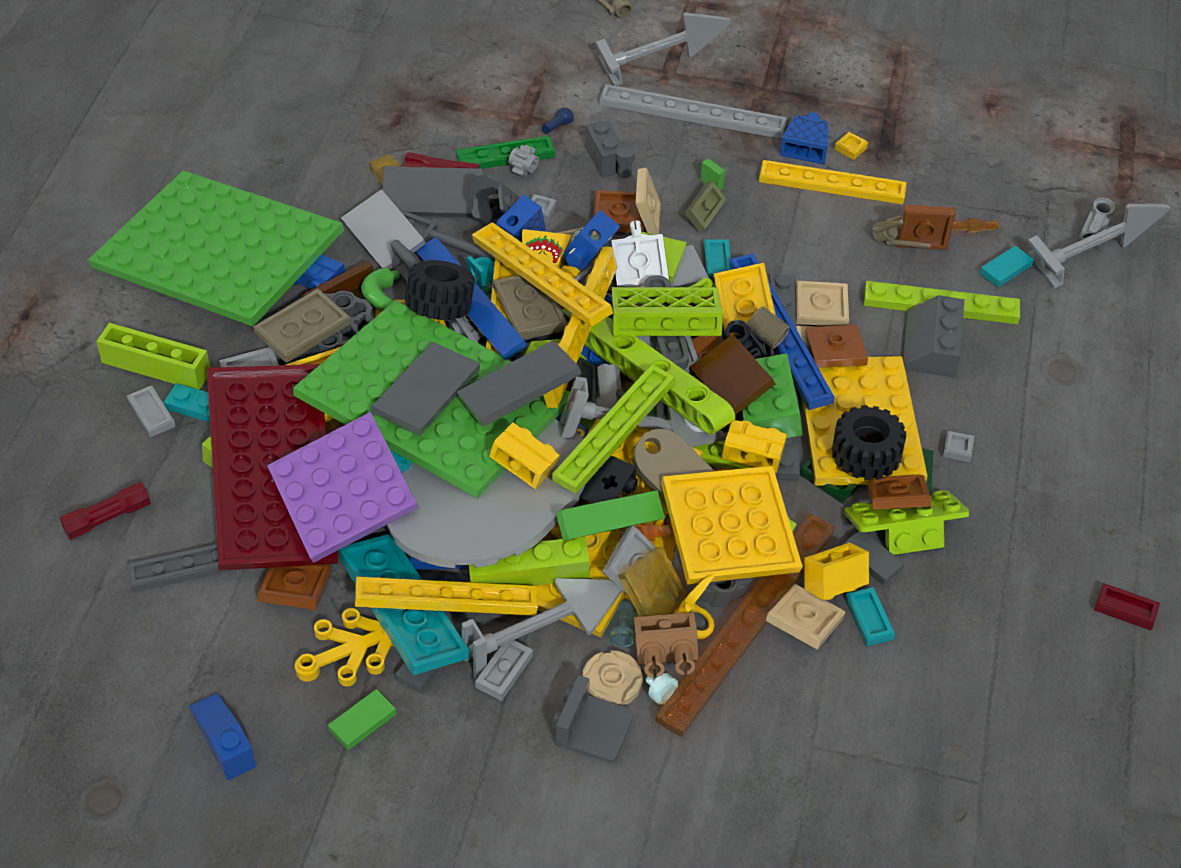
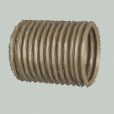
[747,306,790,349]

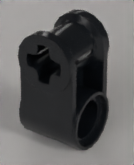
[723,320,769,359]

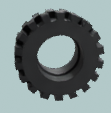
[405,260,475,320]
[832,405,906,480]

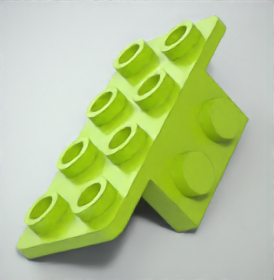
[844,490,969,555]

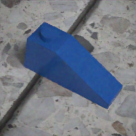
[189,693,256,781]

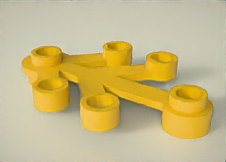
[295,608,394,687]

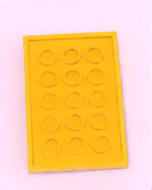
[801,356,927,486]

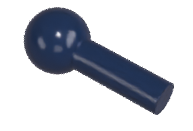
[542,108,574,134]

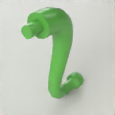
[361,267,400,311]

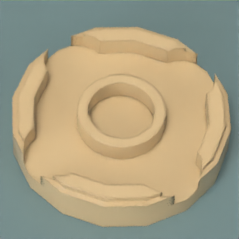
[583,650,643,706]

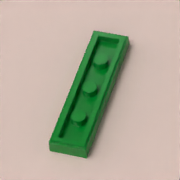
[456,136,555,169]

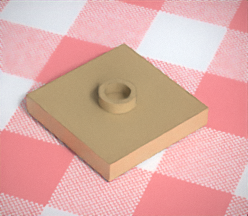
[636,168,661,235]
[796,281,849,326]
[765,584,846,650]

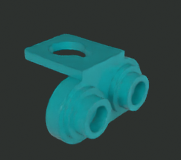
[467,256,495,295]

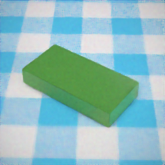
[328,689,397,750]

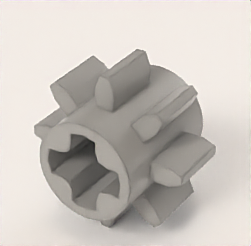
[509,145,539,176]

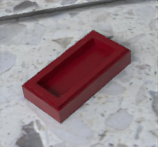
[1094,583,1160,631]

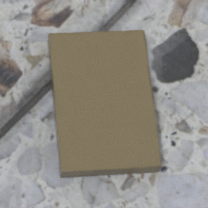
[493,275,568,340]
[253,289,351,363]

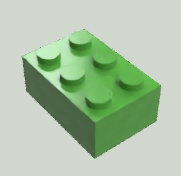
[742,353,803,438]

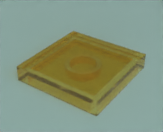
[618,546,688,617]

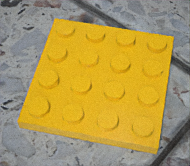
[661,466,803,585]

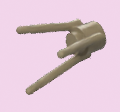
[598,0,634,18]
[873,214,931,248]

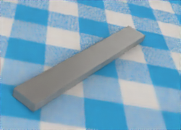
[599,84,787,139]

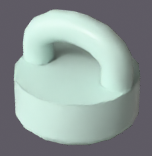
[646,673,678,704]

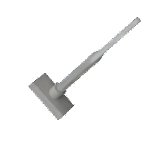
[596,13,732,86]
[1027,204,1171,289]
[560,376,727,447]
[462,578,622,680]

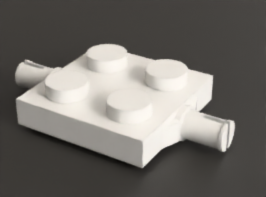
[611,221,669,287]

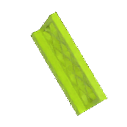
[612,287,723,336]

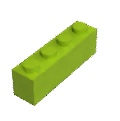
[96,323,210,390]
[469,536,590,586]

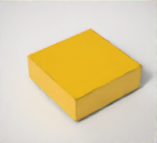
[834,132,868,160]

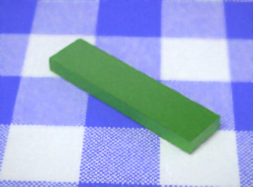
[556,490,665,541]

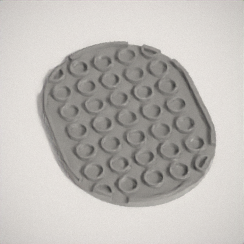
[387,419,586,568]

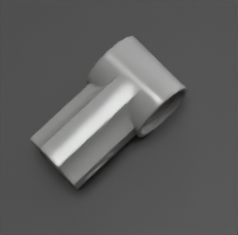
[1079,198,1115,245]
[596,364,625,409]

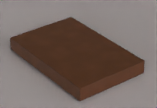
[690,334,776,415]

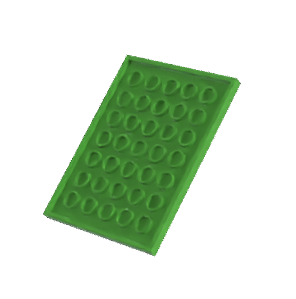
[88,170,344,327]
[293,300,570,498]

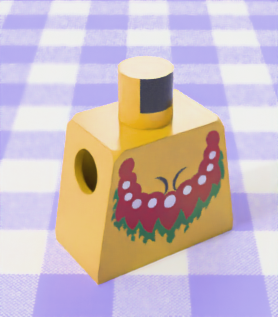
[522,229,571,269]

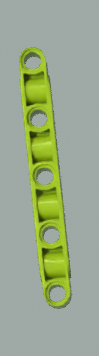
[562,308,735,435]

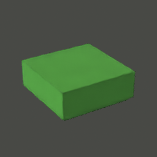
[700,159,725,191]

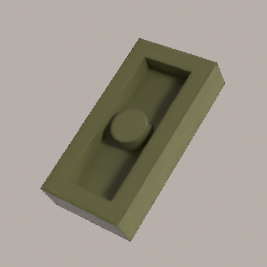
[684,181,727,232]

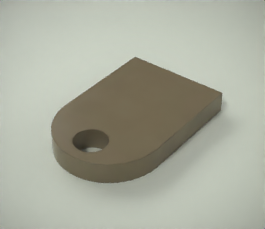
[632,429,714,503]

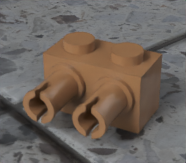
[634,612,698,678]

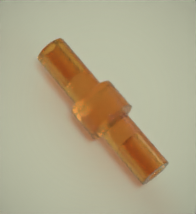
[952,218,999,233]
[618,523,675,541]

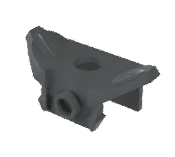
[469,171,519,226]

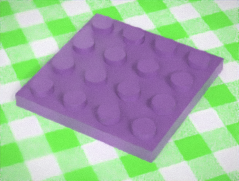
[267,412,419,563]

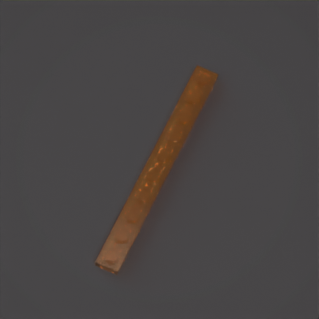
[655,513,835,737]

